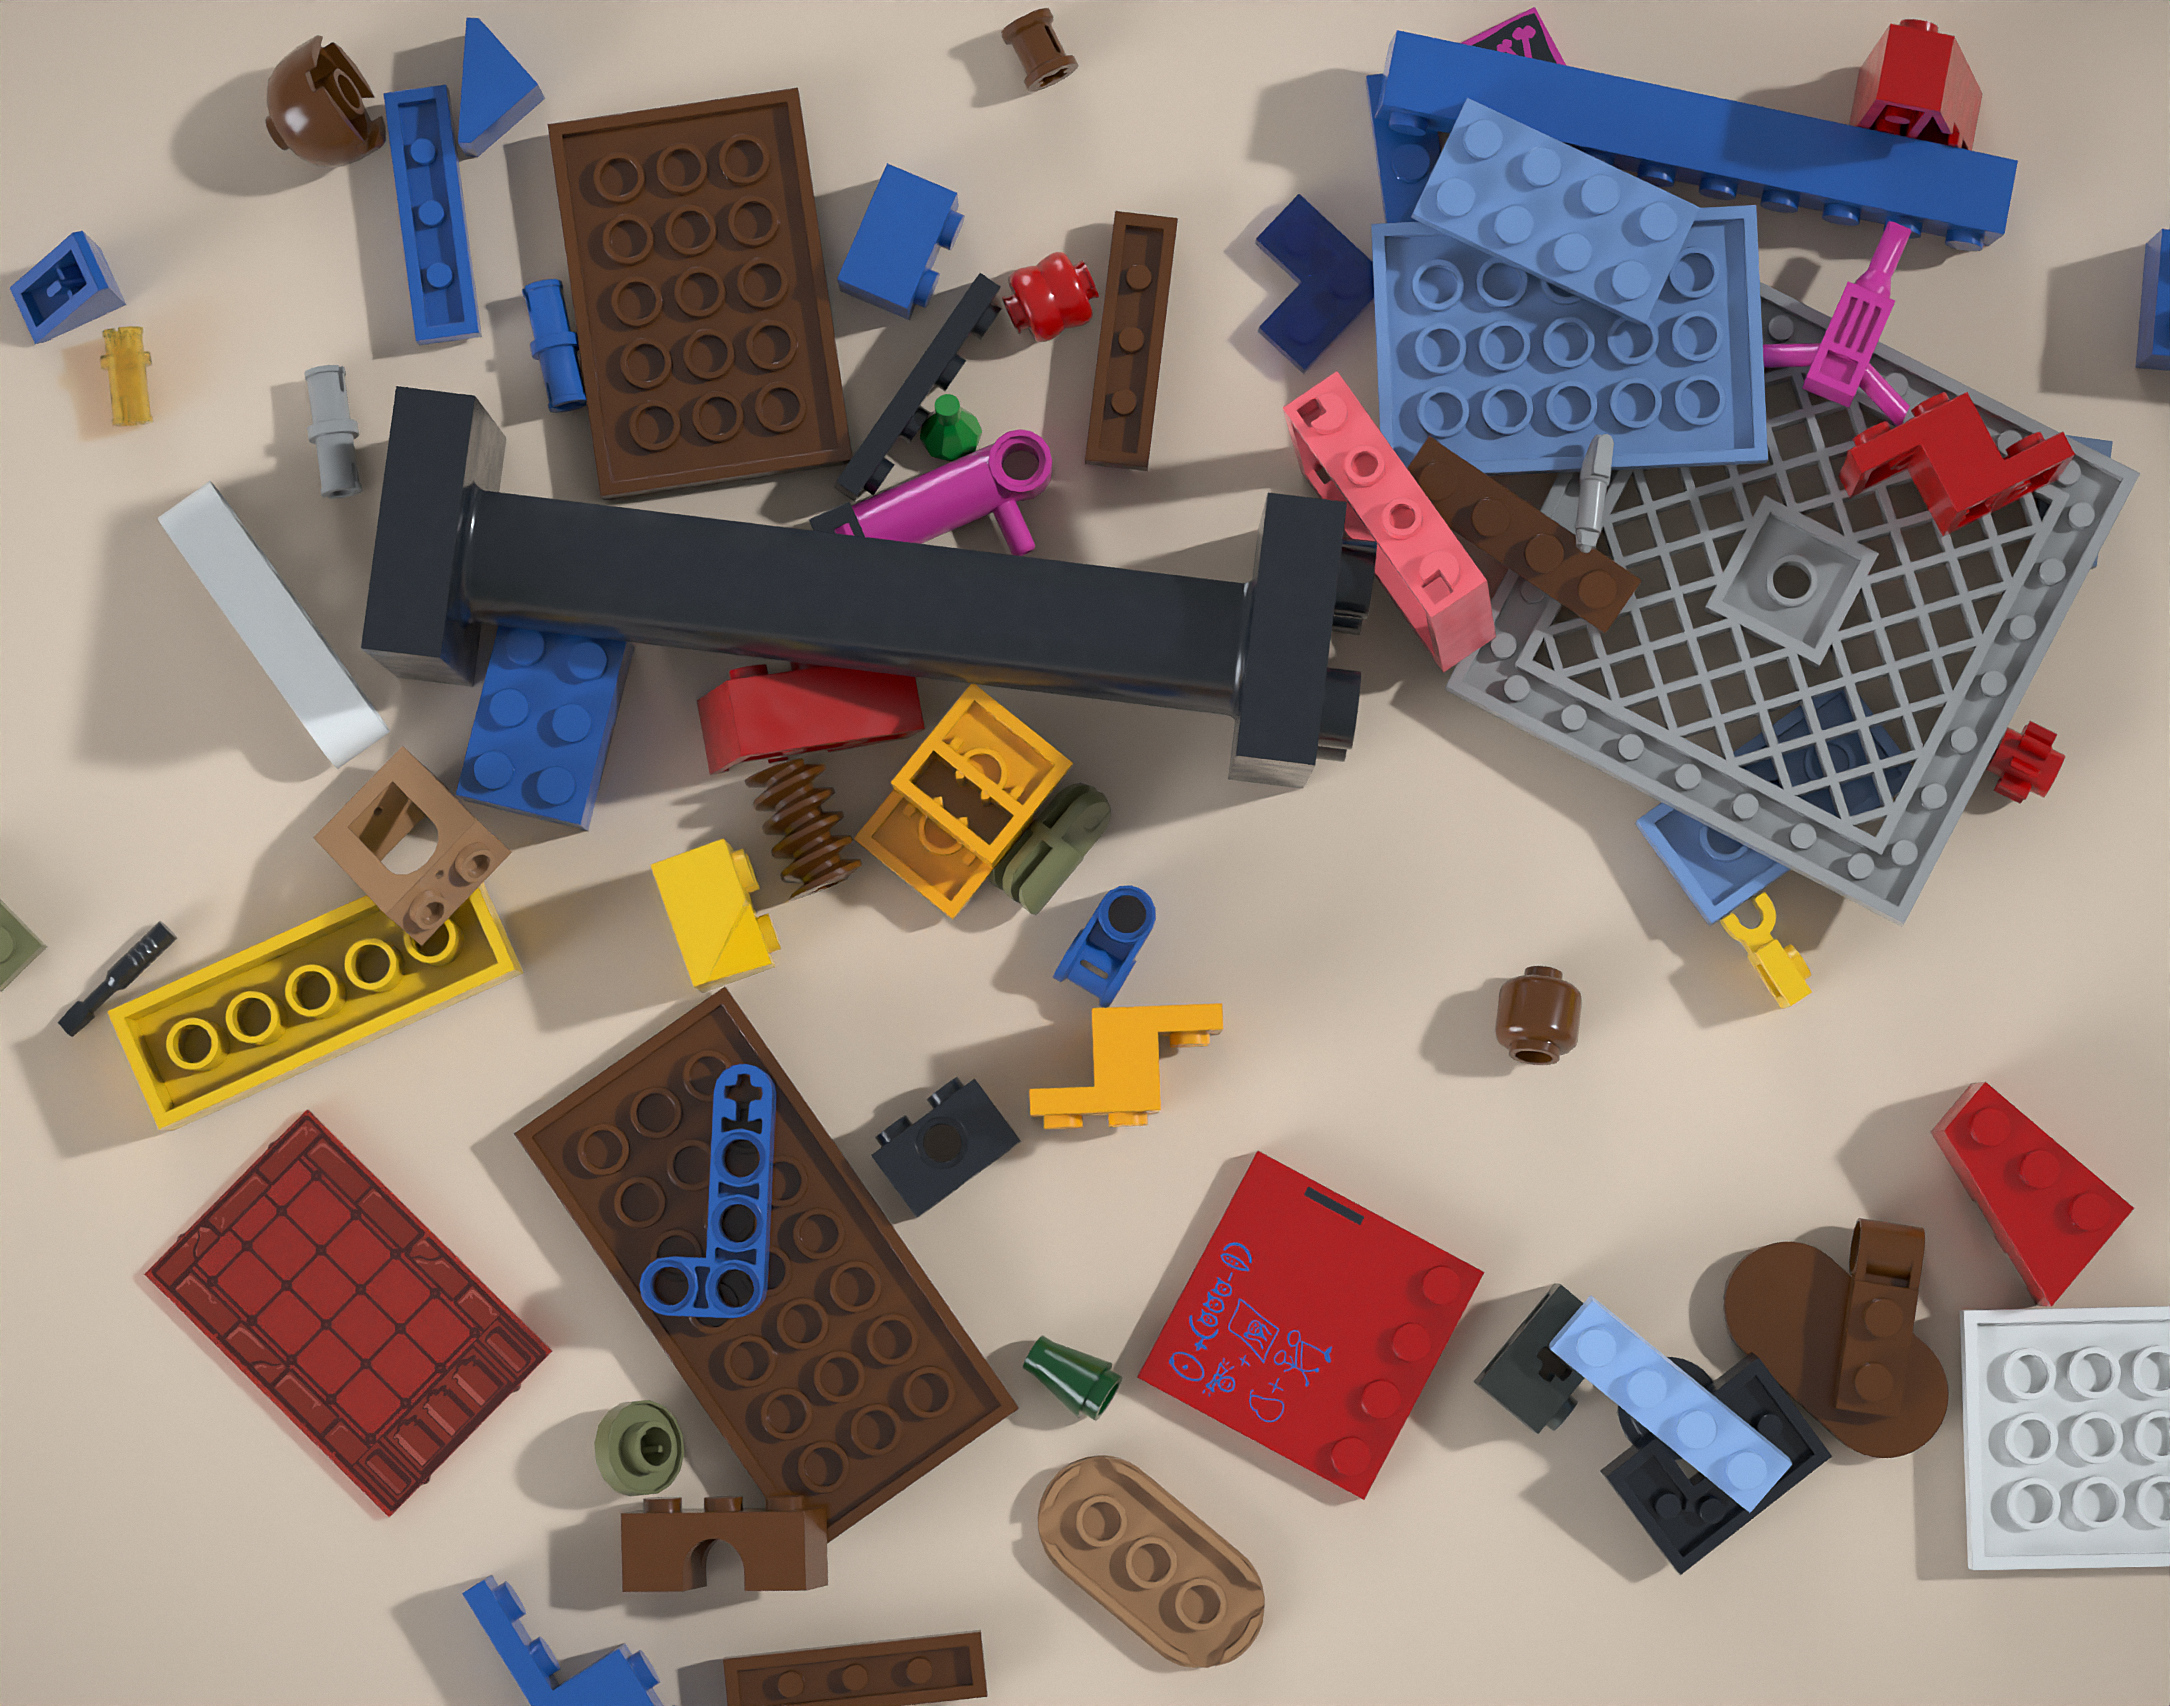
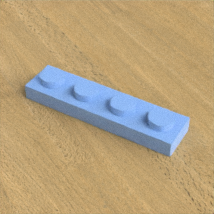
[1549,1295,1792,1513]

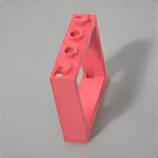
[1283,371,1496,673]

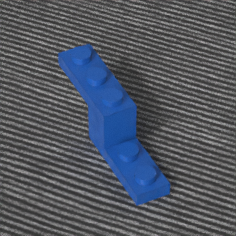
[462,1575,675,1706]

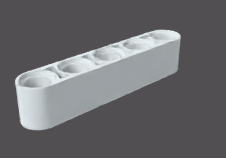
[158,481,390,769]

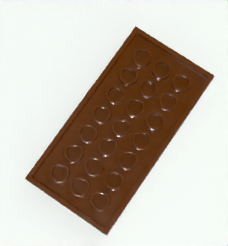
[514,986,1019,1544]

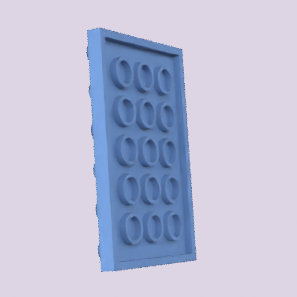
[1371,205,1768,476]

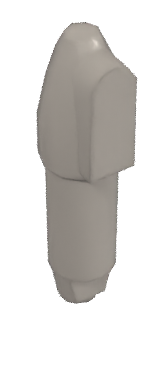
[1575,434,1614,553]

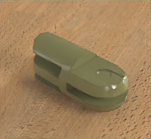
[988,782,1111,915]

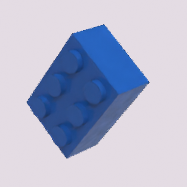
[456,626,635,831]

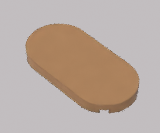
[1038,1455,1265,1668]

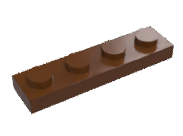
[1085,211,1178,471]
[1407,436,1642,634]
[723,1630,988,1706]

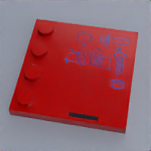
[1137,1151,1485,1500]

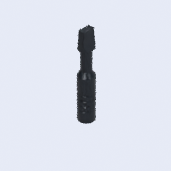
[58,921,177,1037]

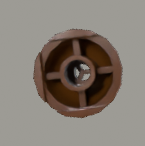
[265,35,386,167]

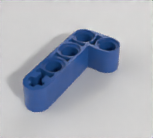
[640,1064,776,1318]

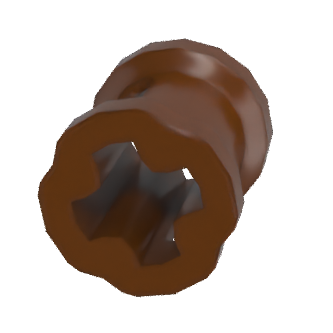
[1001,8,1079,92]

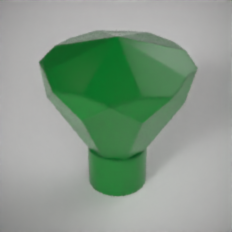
[920,394,982,461]

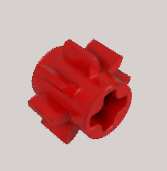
[1985,721,2065,804]

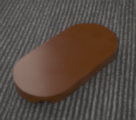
[1723,1242,1949,1458]

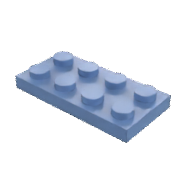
[1411,98,1700,327]
[1635,690,1912,926]

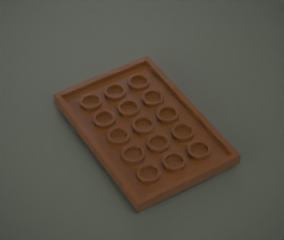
[547,87,853,500]

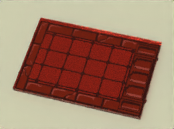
[144,1109,553,1518]

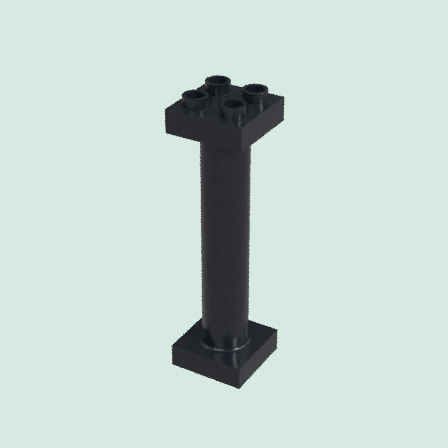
[361,386,1377,789]

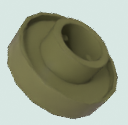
[594,1400,684,1496]

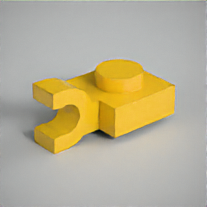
[1719,892,1812,1009]

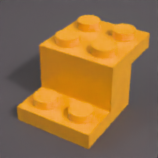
[853,684,1073,920]
[1029,1003,1223,1129]

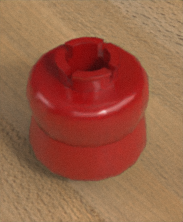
[1002,252,1099,342]

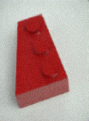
[1849,19,1983,151]
[697,662,925,775]
[1931,1082,2134,1307]

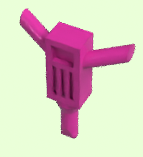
[1763,221,1912,426]

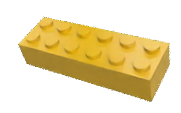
[107,871,524,1131]

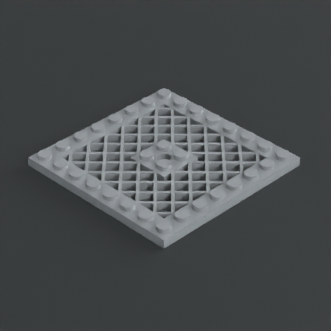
[1445,282,2140,927]

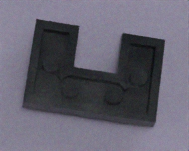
[1600,1352,1832,1575]

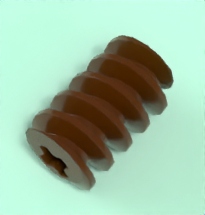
[745,758,863,901]

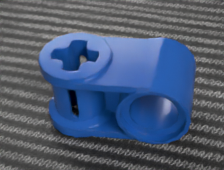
[1052,885,1156,1008]

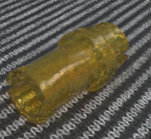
[100,326,154,427]

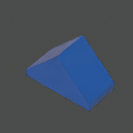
[458,17,545,157]
[10,231,126,344]

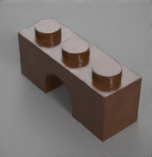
[621,1495,828,1592]

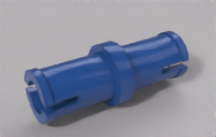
[522,279,587,413]

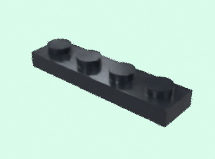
[834,273,1002,502]

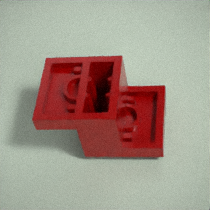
[1838,392,2075,537]

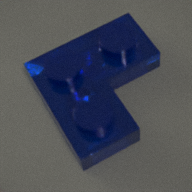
[1255,194,1374,374]

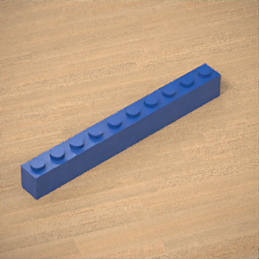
[1375,30,2018,251]

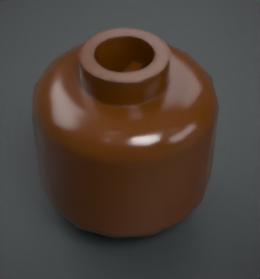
[1495,966,1582,1065]

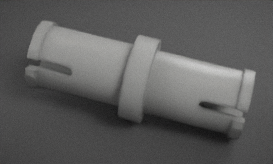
[304,365,362,499]

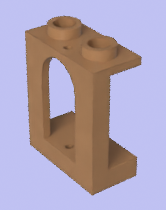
[313,746,512,946]

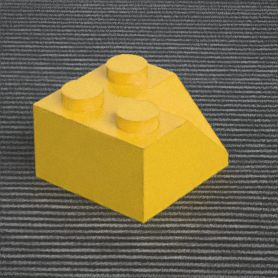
[650,838,781,993]

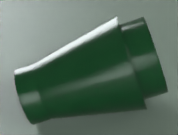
[1023,1335,1123,1421]

